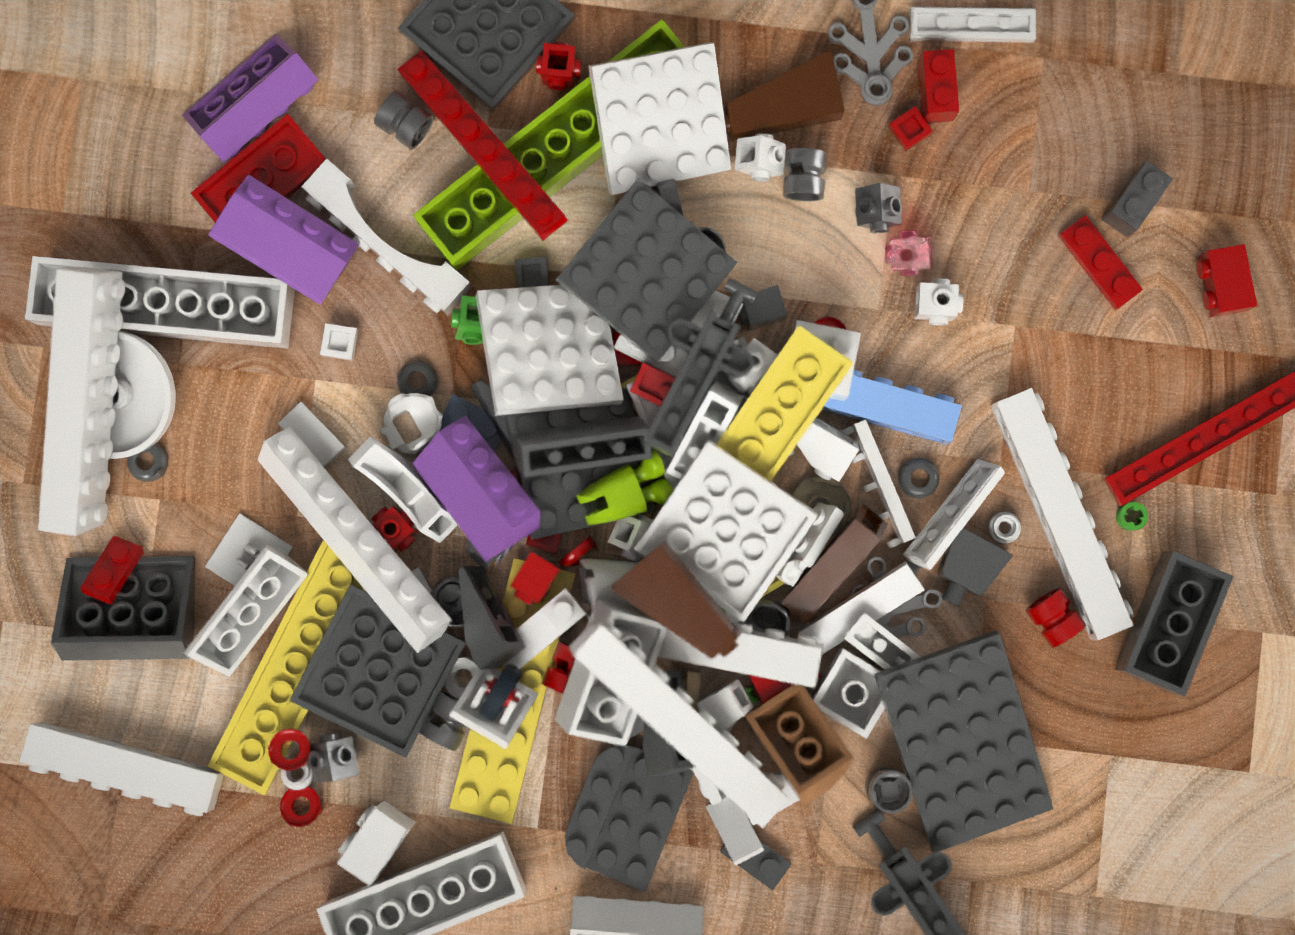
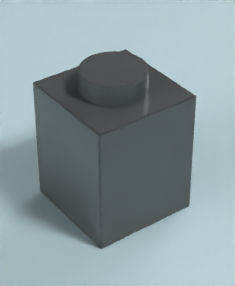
[738,285,787,331]

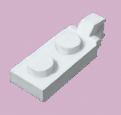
[776,502,844,587]

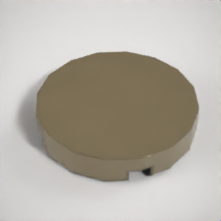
[791,476,851,536]

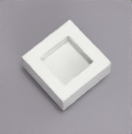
[320,323,358,361]

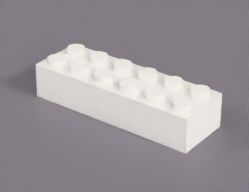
[316,830,527,935]

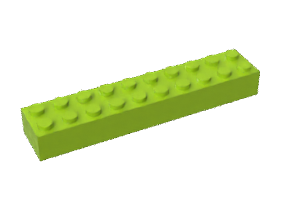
[413,19,685,271]

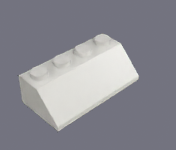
[184,544,309,677]
[554,598,667,746]
[570,896,704,935]

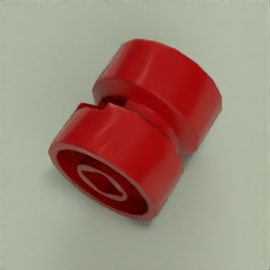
[1025,587,1086,648]
[541,642,576,694]

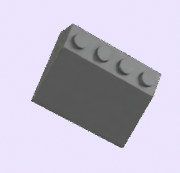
[51,556,195,661]

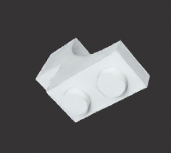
[348,436,457,543]
[691,679,754,806]

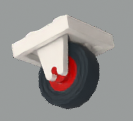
[449,663,538,749]

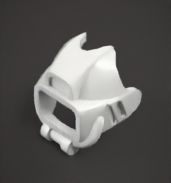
[380,393,443,455]

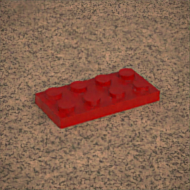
[190,114,326,223]

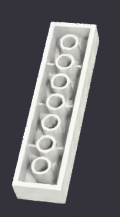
[25,256,295,349]
[38,267,125,536]

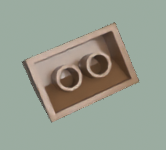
[745,684,855,806]

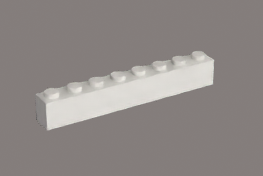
[991,388,1134,640]
[258,426,451,653]
[568,619,789,828]

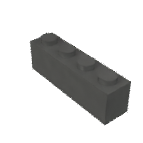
[513,416,652,478]

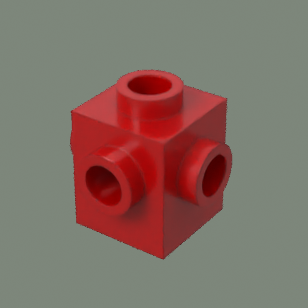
[536,42,582,91]
[371,506,419,553]

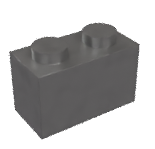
[1102,161,1173,238]

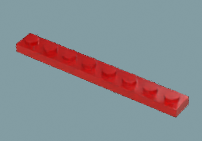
[397,50,568,241]
[1103,370,1295,506]

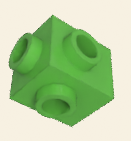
[450,295,483,345]

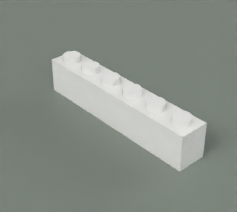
[633,608,824,688]
[19,722,224,816]

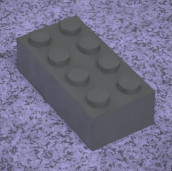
[1115,551,1234,696]

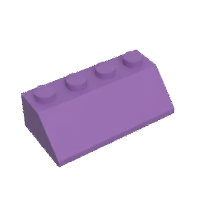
[182,34,319,162]
[208,175,359,305]
[413,415,540,562]

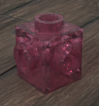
[885,230,933,276]

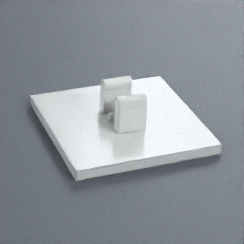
[205,513,293,586]

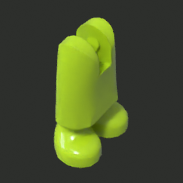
[576,449,674,525]

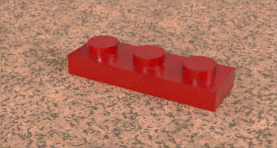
[1058,215,1143,310]

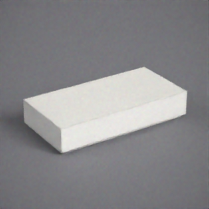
[278,402,346,468]
[706,796,764,866]

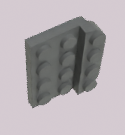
[565,744,694,892]

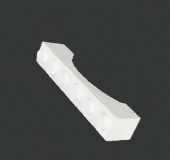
[302,159,473,316]

